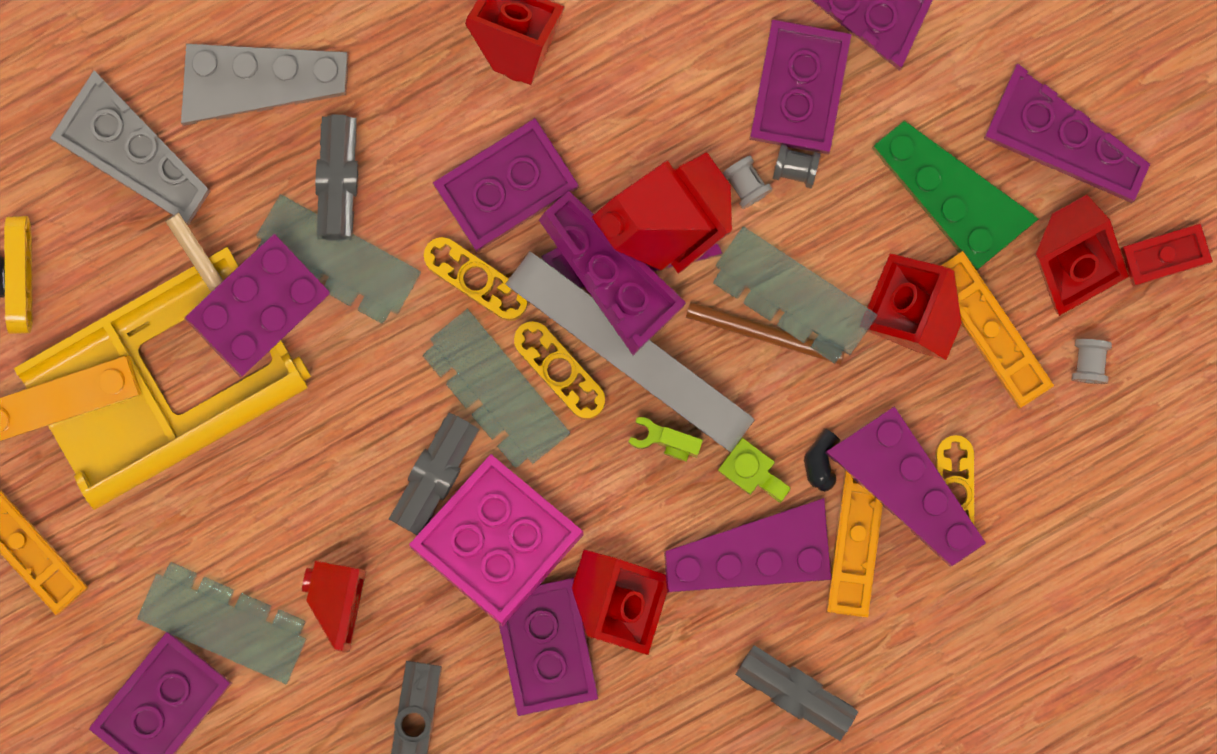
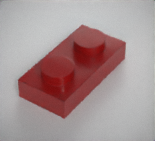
[1121,223,1213,287]

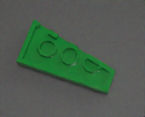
[872,121,1039,271]

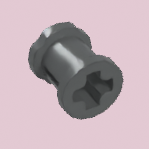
[773,144,821,189]

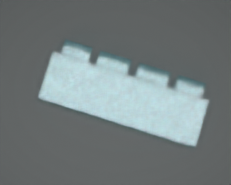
[256,194,421,324]
[713,226,878,364]
[422,309,571,468]
[137,562,307,684]

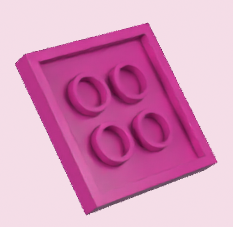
[409,454,584,627]

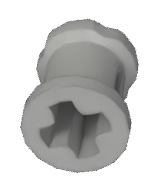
[722,156,773,209]
[1071,339,1112,384]

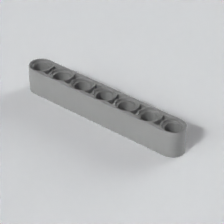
[505,251,755,452]

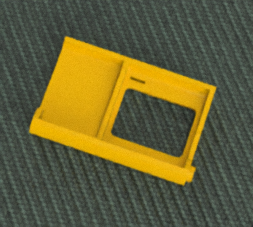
[13,247,311,510]

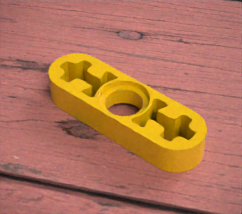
[4,216,33,334]
[424,237,528,321]
[514,321,605,420]
[935,435,974,524]

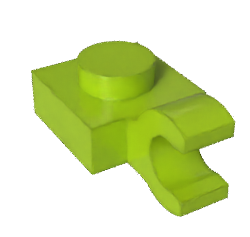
[629,417,703,462]
[718,438,791,503]

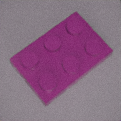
[750,19,852,154]
[433,118,579,252]
[184,233,330,378]
[499,578,598,716]
[89,632,232,754]

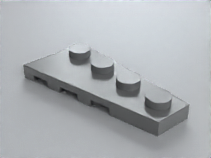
[181,44,348,126]
[50,71,210,225]

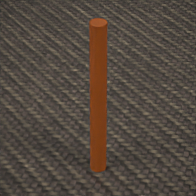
[686,302,846,365]

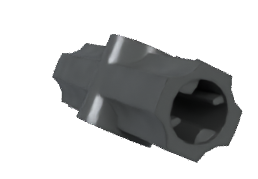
[315,114,358,241]
[389,412,480,535]
[735,645,859,741]
[391,661,442,754]

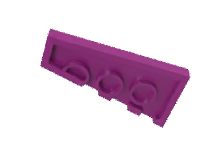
[811,0,933,71]
[984,63,1150,203]
[539,191,686,356]
[825,406,986,566]
[664,498,831,593]

